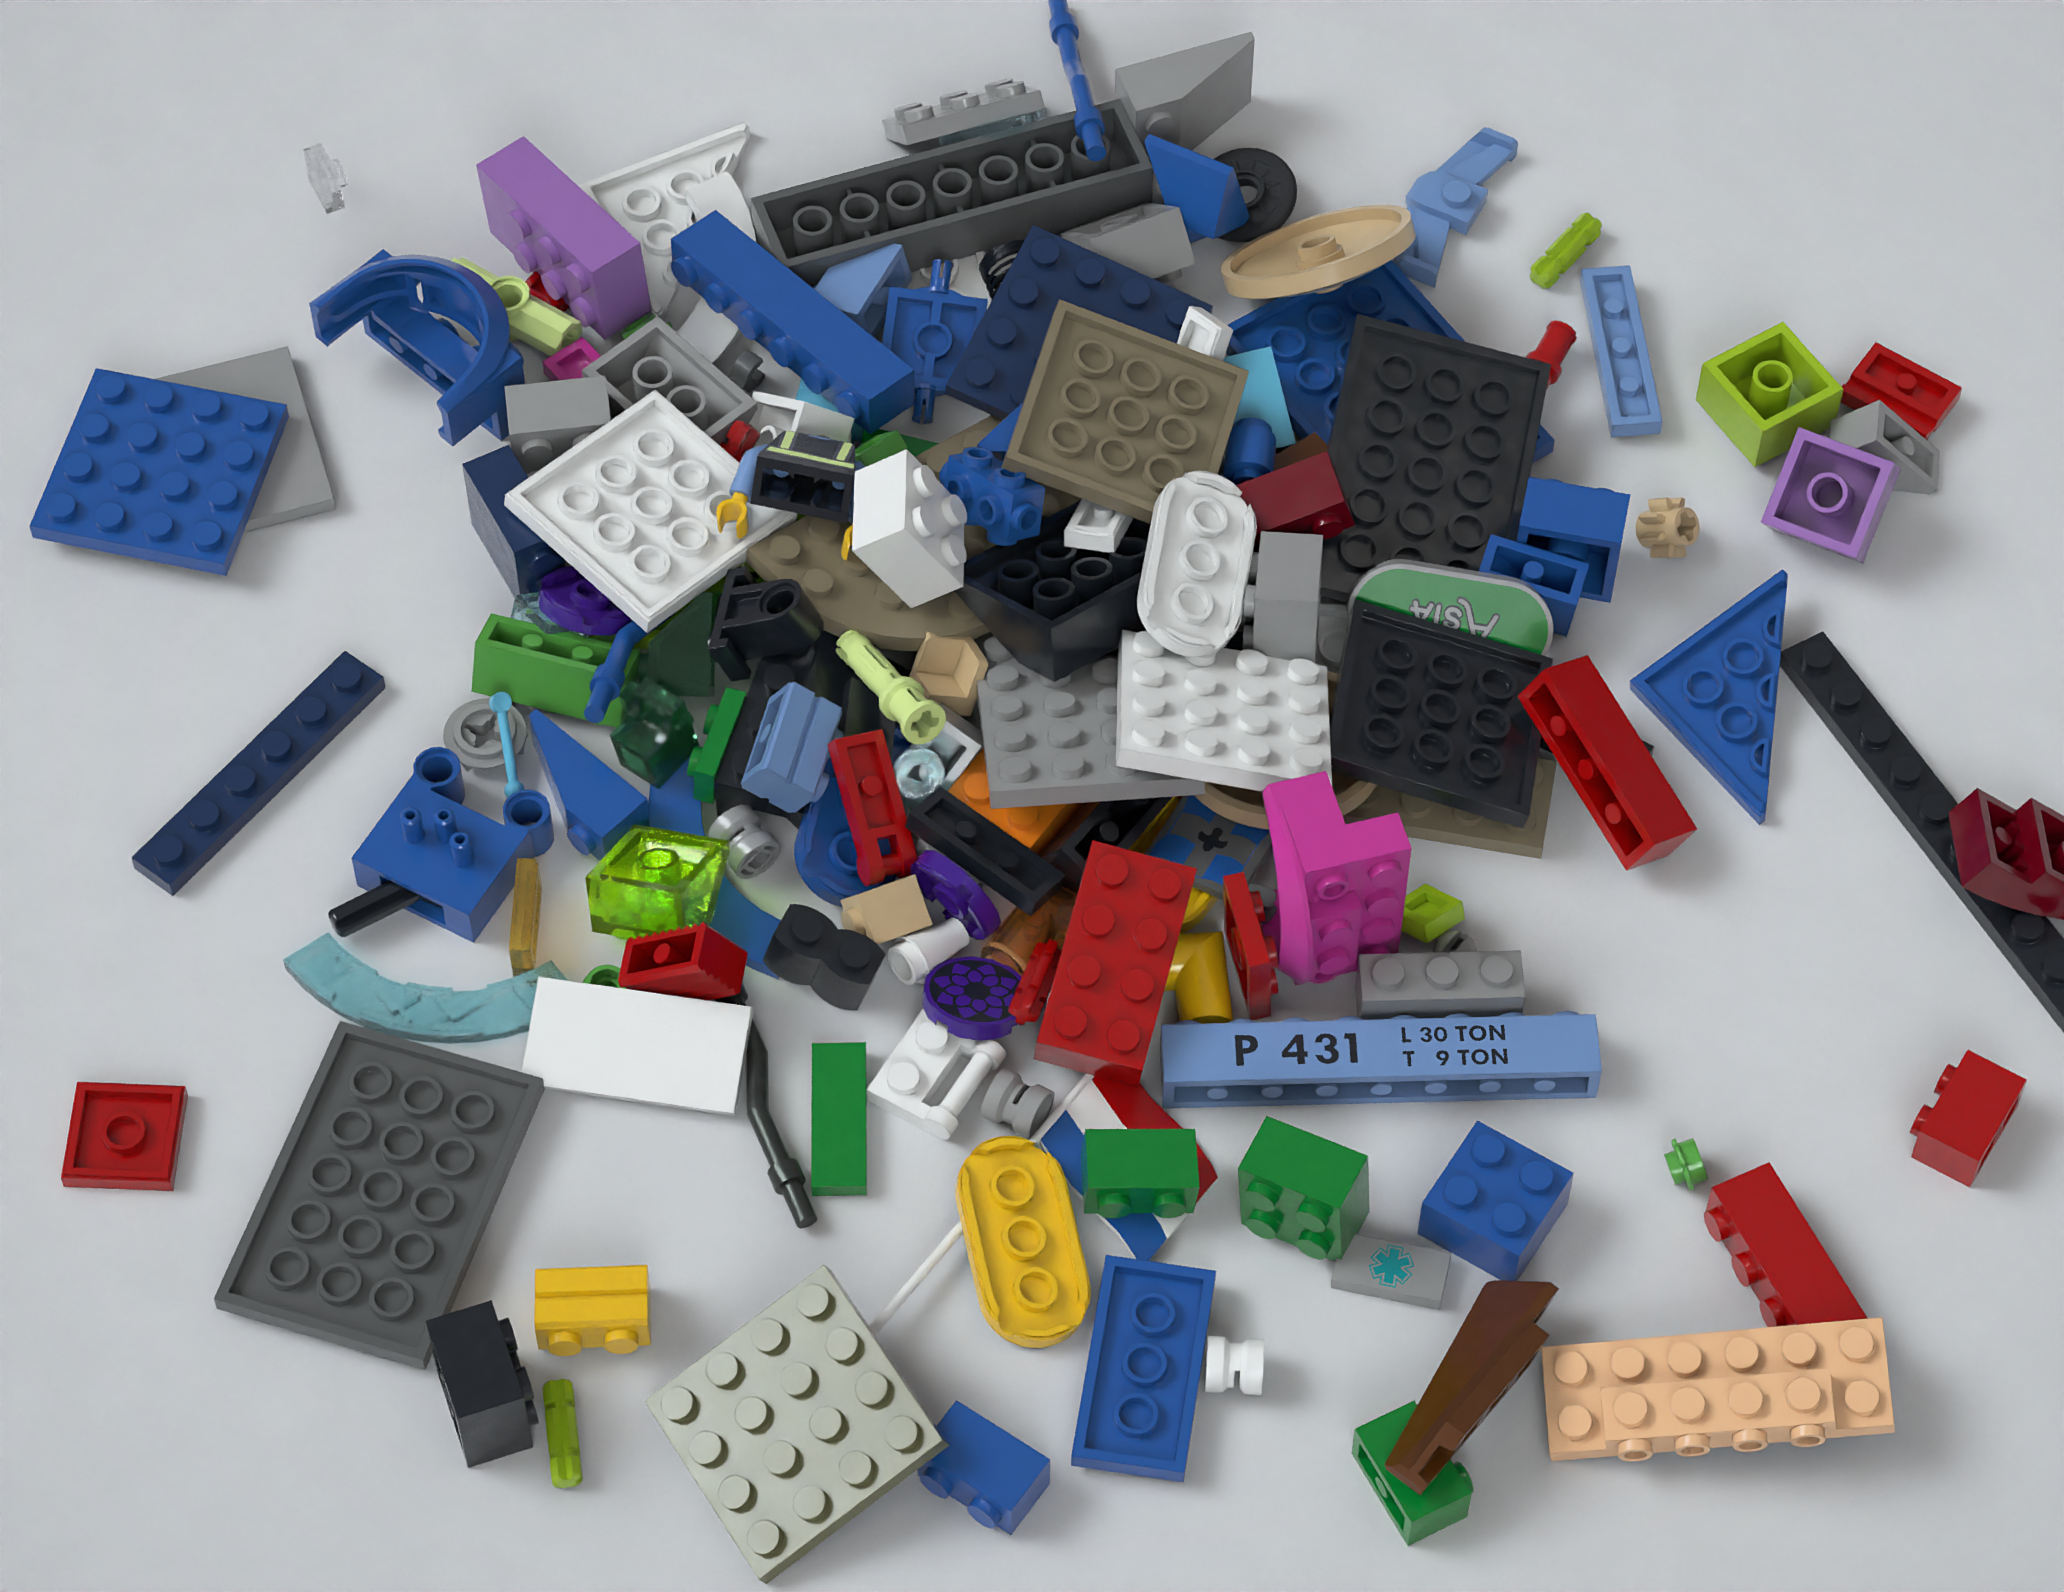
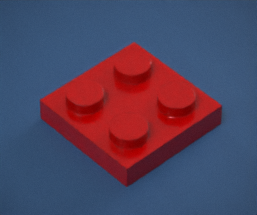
[1223,872,1279,1020]

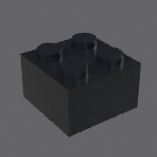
[426,1300,539,1468]

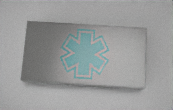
[1331,1234,1451,1310]

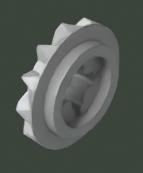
[443,698,528,775]

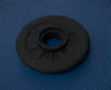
[1214,148,1297,242]

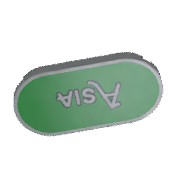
[1347,559,1553,656]

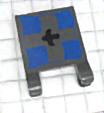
[1145,795,1277,924]

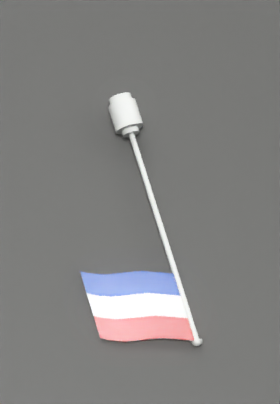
[869,1074,1218,1335]

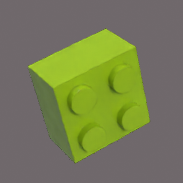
[1696,322,1843,467]

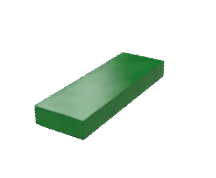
[811,1042,867,1196]

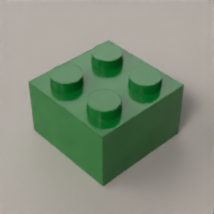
[1238,1116,1370,1262]

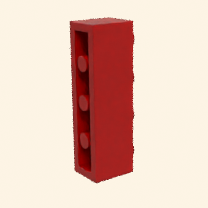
[1517,655,1697,871]
[1704,1162,1868,1327]

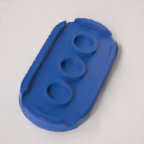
[794,726,911,907]

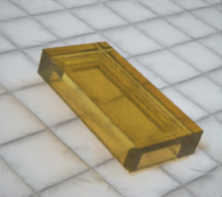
[509,858,542,978]

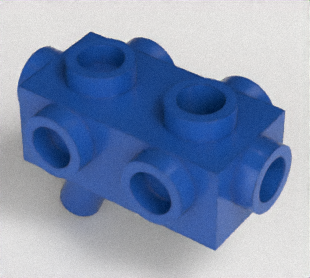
[939,447,1045,546]

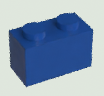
[917,1400,1050,1535]

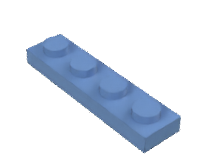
[1580,265,1662,437]

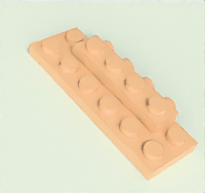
[1541,1317,1895,1461]

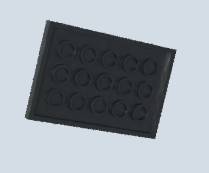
[1320,314,1551,602]

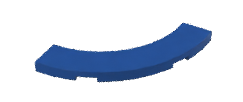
[648,738,781,979]

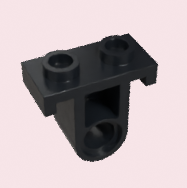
[708,567,824,682]

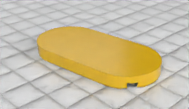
[955,1136,1091,1348]

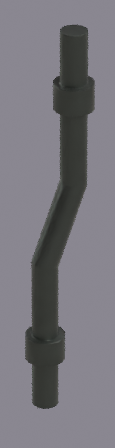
[715,983,818,1229]

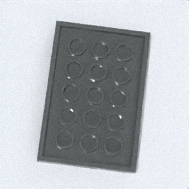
[214,1021,545,1370]

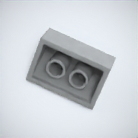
[582,316,758,446]

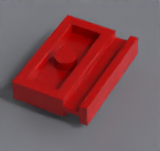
[1840,342,1962,441]

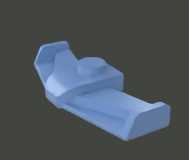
[1393,127,1518,288]

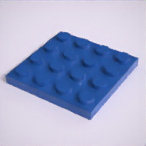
[29,368,289,576]

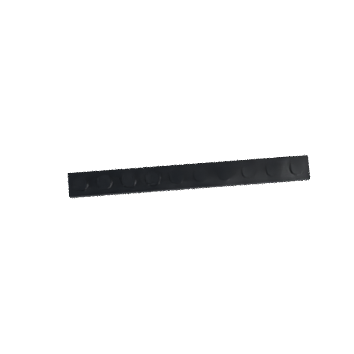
[1780,631,2064,1033]

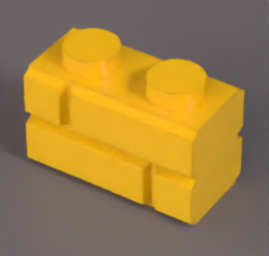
[534,1265,651,1356]

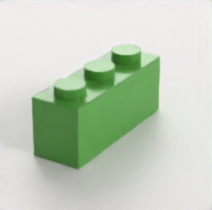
[471,613,640,729]

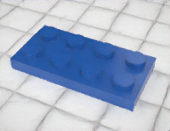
[1071,1255,1216,1483]

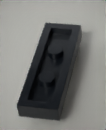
[905,786,1066,916]

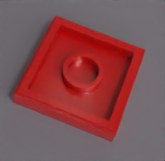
[61,1082,188,1191]

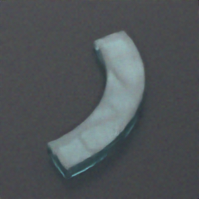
[283,932,568,1044]

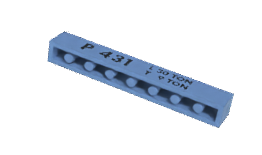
[1160,1011,1602,1108]

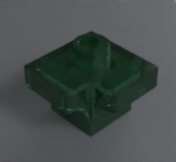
[610,678,700,789]

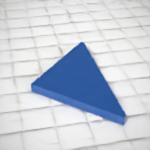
[1630,569,1788,825]

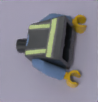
[716,431,866,560]

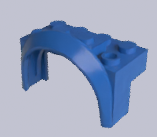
[309,249,525,446]

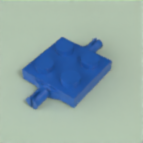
[882,259,988,424]

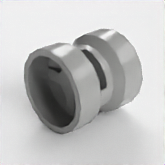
[708,805,781,879]
[981,1068,1055,1140]

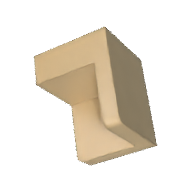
[909,632,988,716]

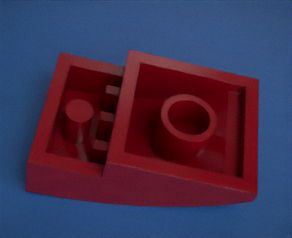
[1948,788,2064,920]

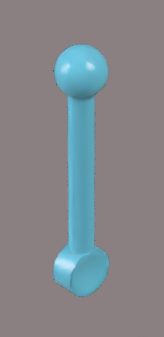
[489,692,525,798]

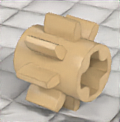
[1636,497,1699,558]

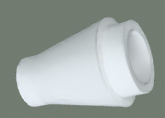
[888,918,969,985]

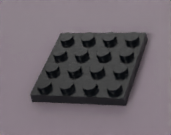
[1329,599,1553,828]

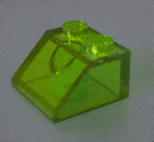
[585,824,730,940]

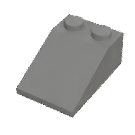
[1115,32,1255,162]

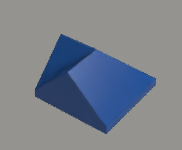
[1144,134,1250,243]

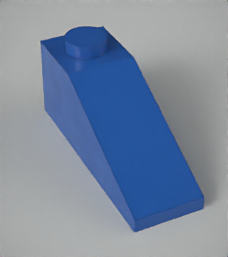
[529,709,649,866]

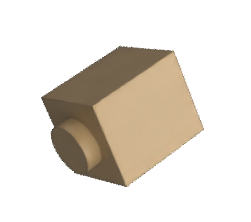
[840,874,933,944]

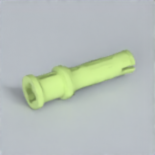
[836,630,946,744]

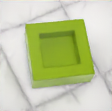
[1401,883,1465,943]

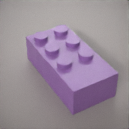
[476,136,652,340]

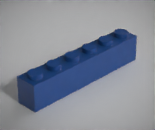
[671,210,915,434]

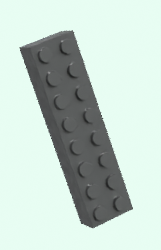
[751,99,1153,288]

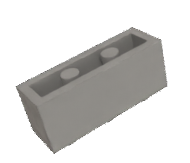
[1355,950,1525,1020]

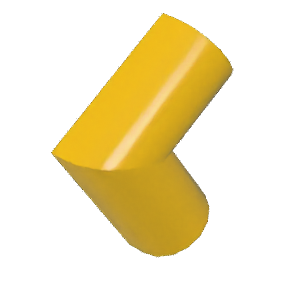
[1164,931,1233,1024]

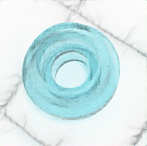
[893,747,945,801]

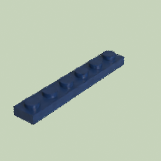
[131,651,385,896]

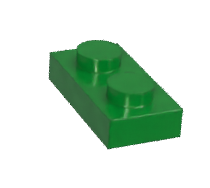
[687,687,746,804]

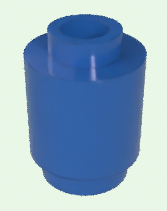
[1222,417,1276,485]

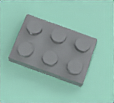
[882,79,1045,145]

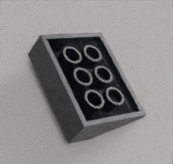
[954,499,1151,682]

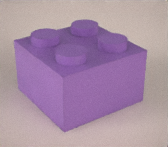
[1761,427,1901,563]

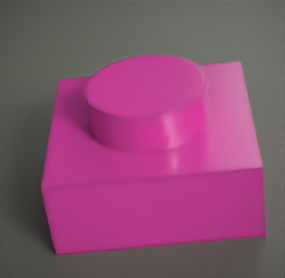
[542,337,601,381]

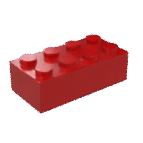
[1033,840,1197,1087]

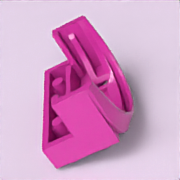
[1261,771,1412,986]

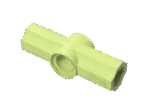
[451,257,582,356]

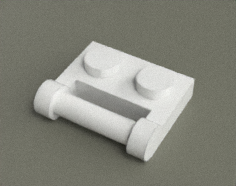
[866,1009,1006,1140]

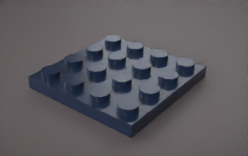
[945,225,1213,420]

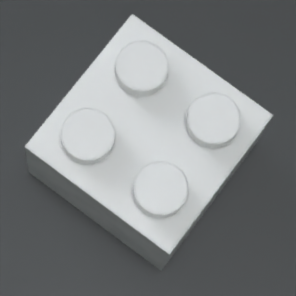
[852,449,967,608]

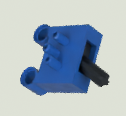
[328,747,554,943]

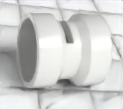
[1205,1336,1264,1395]

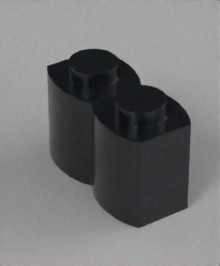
[763,904,886,1011]

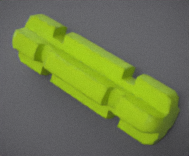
[1529,212,1602,289]
[542,1379,583,1489]

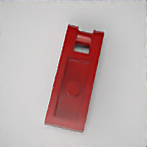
[827,729,918,886]

